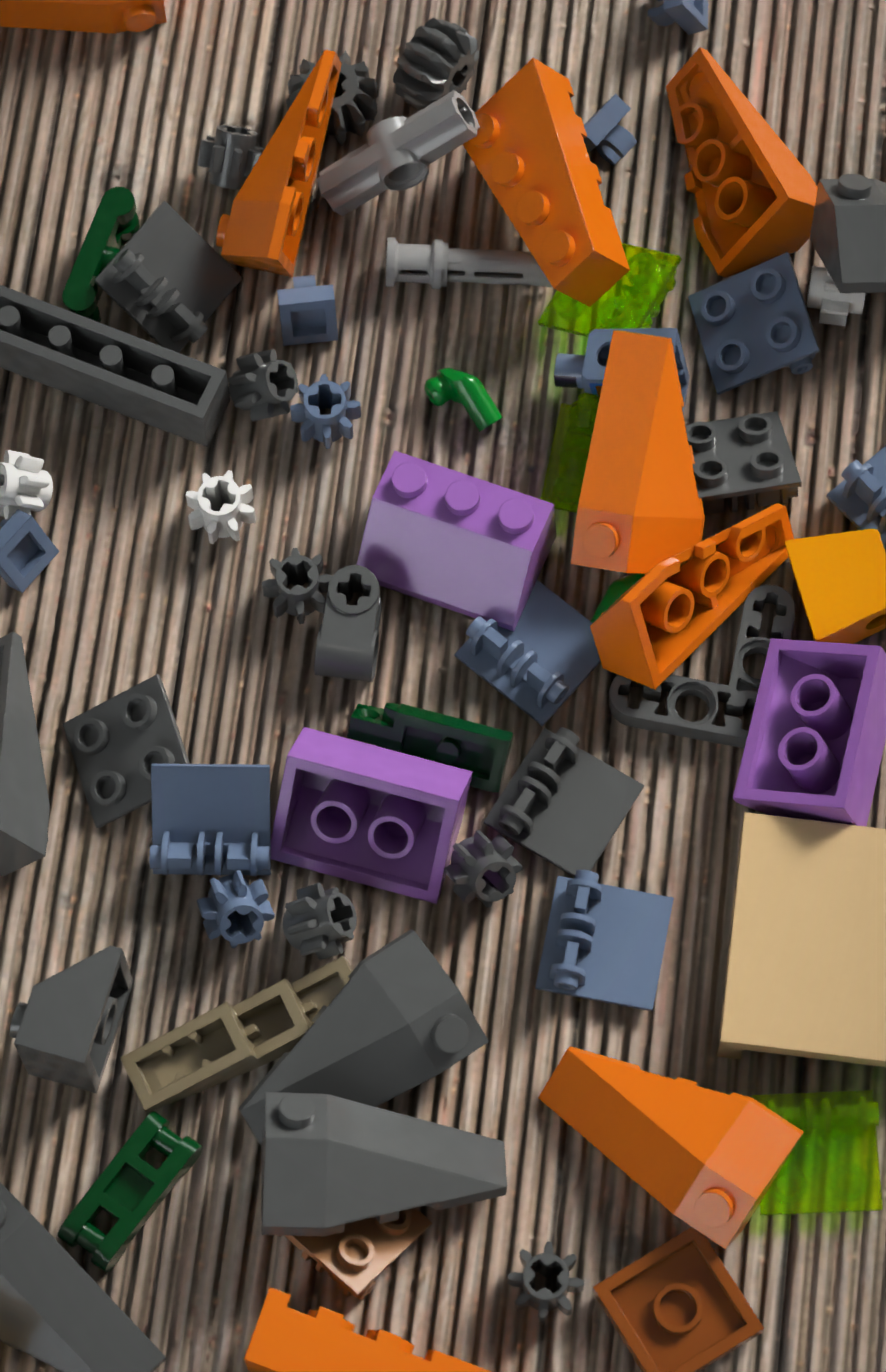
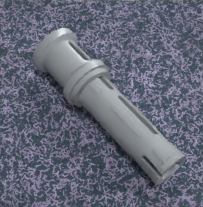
[385,237,552,289]

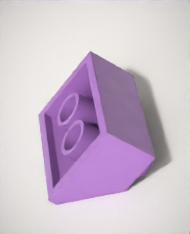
[356,450,556,632]
[733,638,886,827]
[271,727,473,904]

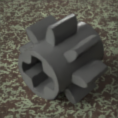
[197,125,265,189]
[228,349,298,421]
[262,548,332,624]
[444,830,523,908]
[283,882,357,960]
[507,1241,584,1323]

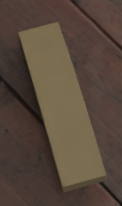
[120,956,353,1113]

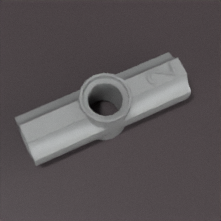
[316,90,480,216]

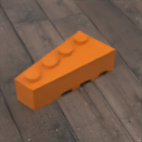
[462,57,630,307]
[244,1287,492,1372]

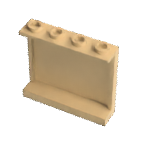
[717,812,886,1067]

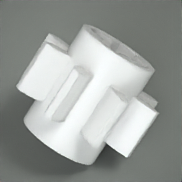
[806,266,866,326]
[0,450,53,520]
[186,470,256,544]

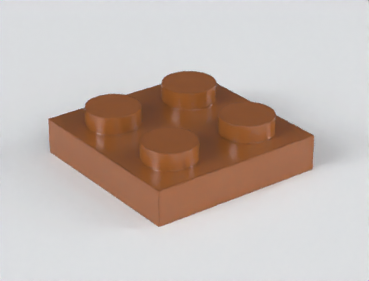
[592,1227,764,1372]

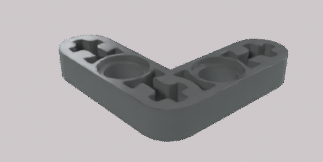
[609,585,795,748]

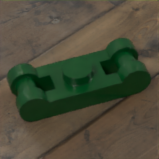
[62,187,140,323]
[57,1111,203,1273]

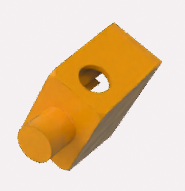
[785,528,886,644]

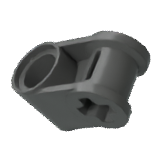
[314,565,382,682]

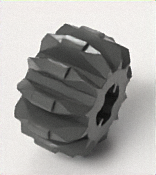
[393,17,479,110]
[286,50,378,146]

